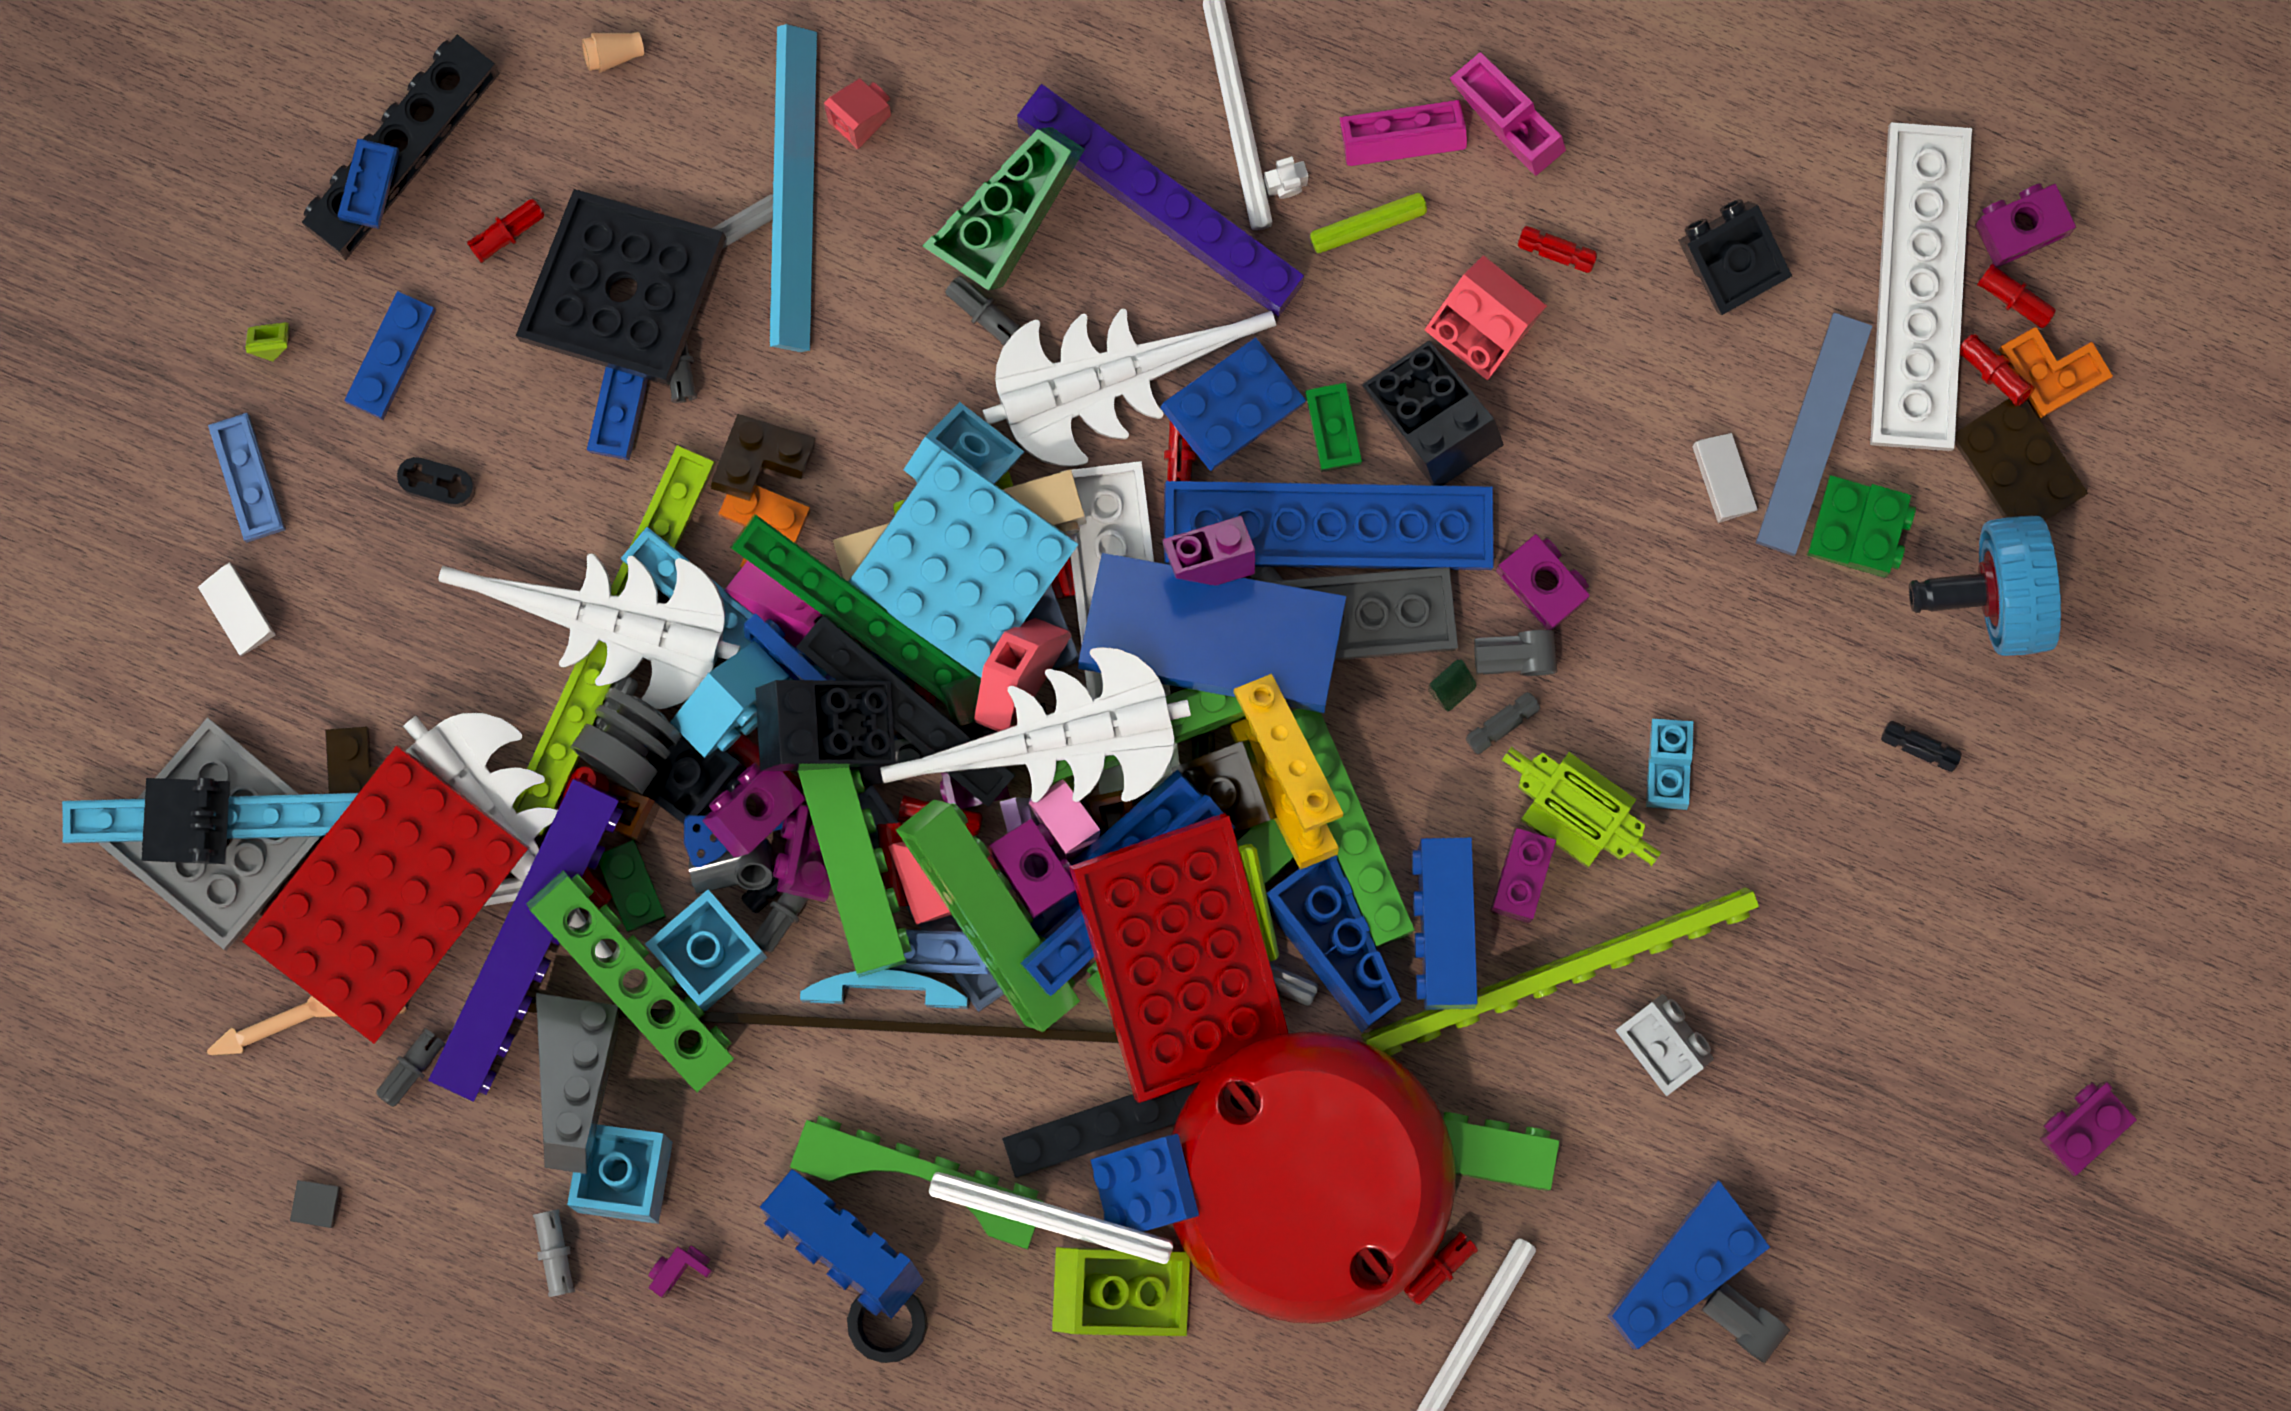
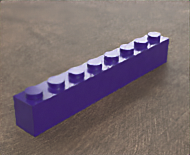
[1017,83,1304,318]
[428,776,624,1102]

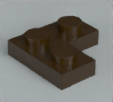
[711,414,815,501]
[325,726,379,794]

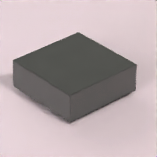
[290,1180,341,1228]

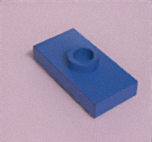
[337,139,399,229]

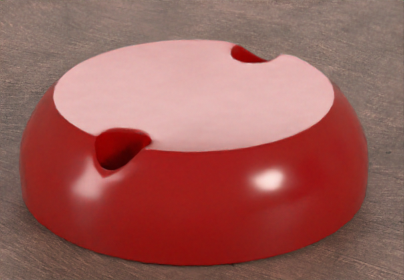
[1171,1032,1456,1324]

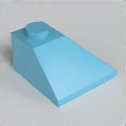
[903,402,1024,484]

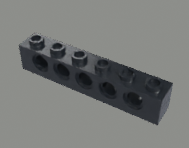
[302,34,500,260]

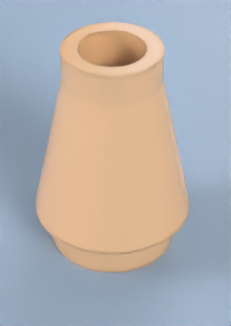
[582,32,644,73]

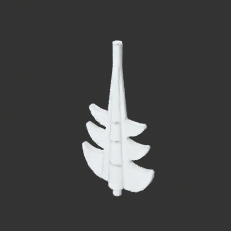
[982,309,1276,467]
[439,554,740,709]
[881,647,1191,802]
[403,713,613,958]

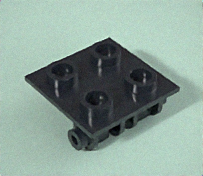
[141,778,230,864]

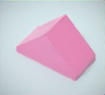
[1028,779,1100,863]

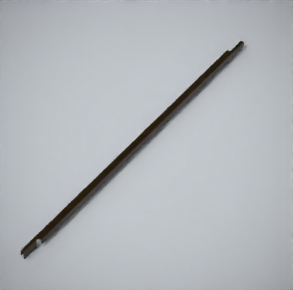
[526,997,1119,1044]

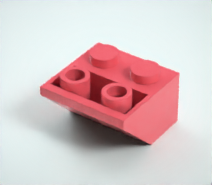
[1424,255,1547,381]

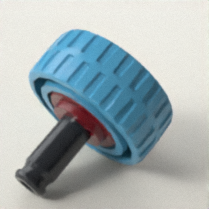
[1909,516,2061,656]

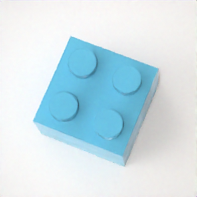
[670,641,789,758]
[645,889,768,1012]
[567,1125,673,1224]

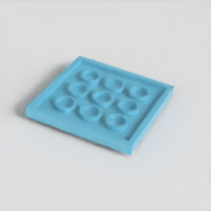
[848,448,1078,678]

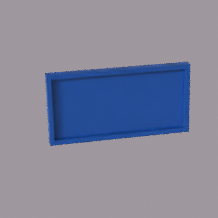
[1078,553,1346,713]

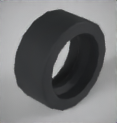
[847,1294,927,1363]

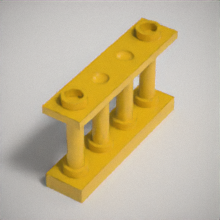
[1230,674,1344,870]

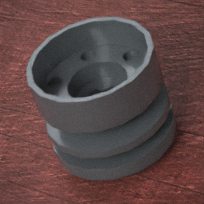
[570,688,682,795]

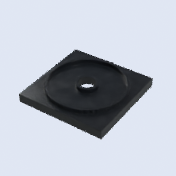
[516,189,726,385]

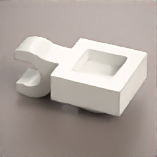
[1264,156,1308,199]

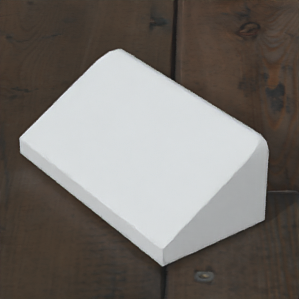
[1692,433,1758,523]
[198,562,276,656]

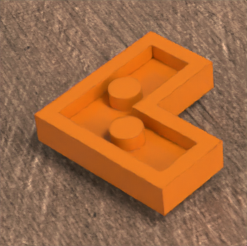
[1998,327,2113,419]
[718,485,811,568]

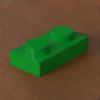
[1305,382,1362,472]
[599,840,666,933]

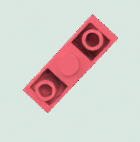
[974,618,1072,732]

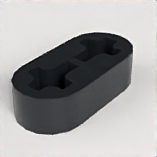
[397,457,476,508]

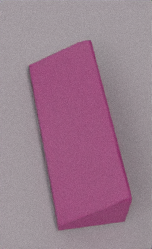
[1339,100,1467,166]

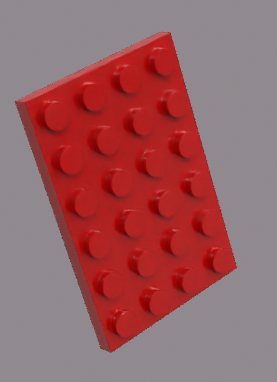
[242,745,530,1044]
[1069,813,1288,1103]

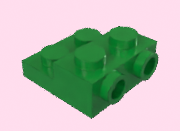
[1806,475,1916,578]

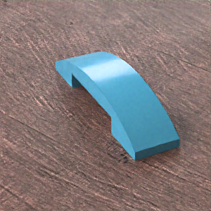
[800,970,968,1009]

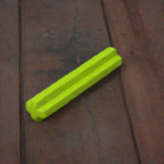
[1310,192,1427,253]
[1238,844,1279,961]

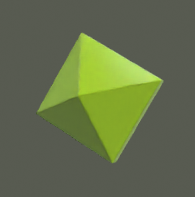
[245,322,290,362]

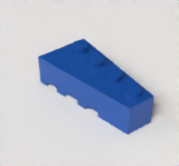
[1412,837,1477,1010]
[1266,855,1401,1033]
[760,1169,924,1319]
[1607,1180,1770,1350]

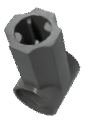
[1474,630,1557,676]
[689,838,772,893]
[1701,1283,1790,1364]

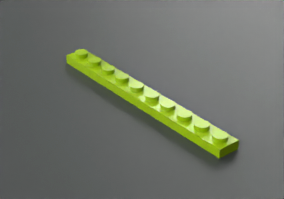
[513,445,716,837]
[1361,887,1759,1056]

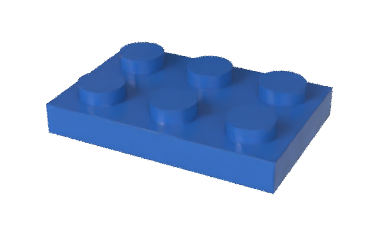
[1160,337,1306,471]
[1091,1134,1199,1232]

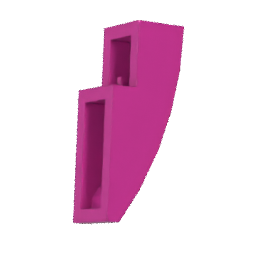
[1450,52,1566,176]

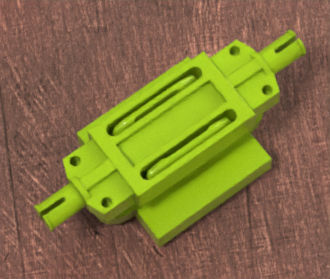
[1501,746,1662,868]

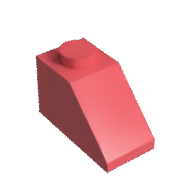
[824,78,891,149]

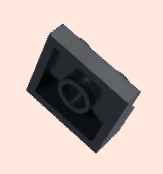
[1678,199,1792,315]
[643,733,747,832]

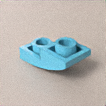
[1646,719,1693,810]

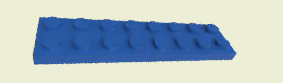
[1164,481,1494,570]

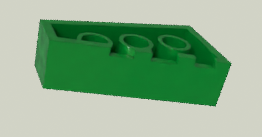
[922,127,1085,290]

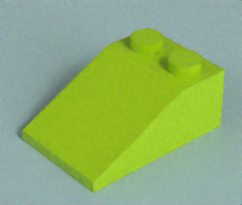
[1052,1247,1190,1336]

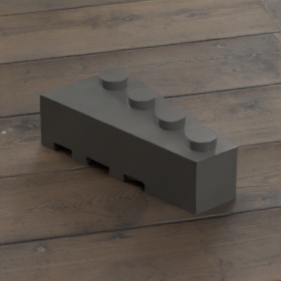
[536,993,619,1174]

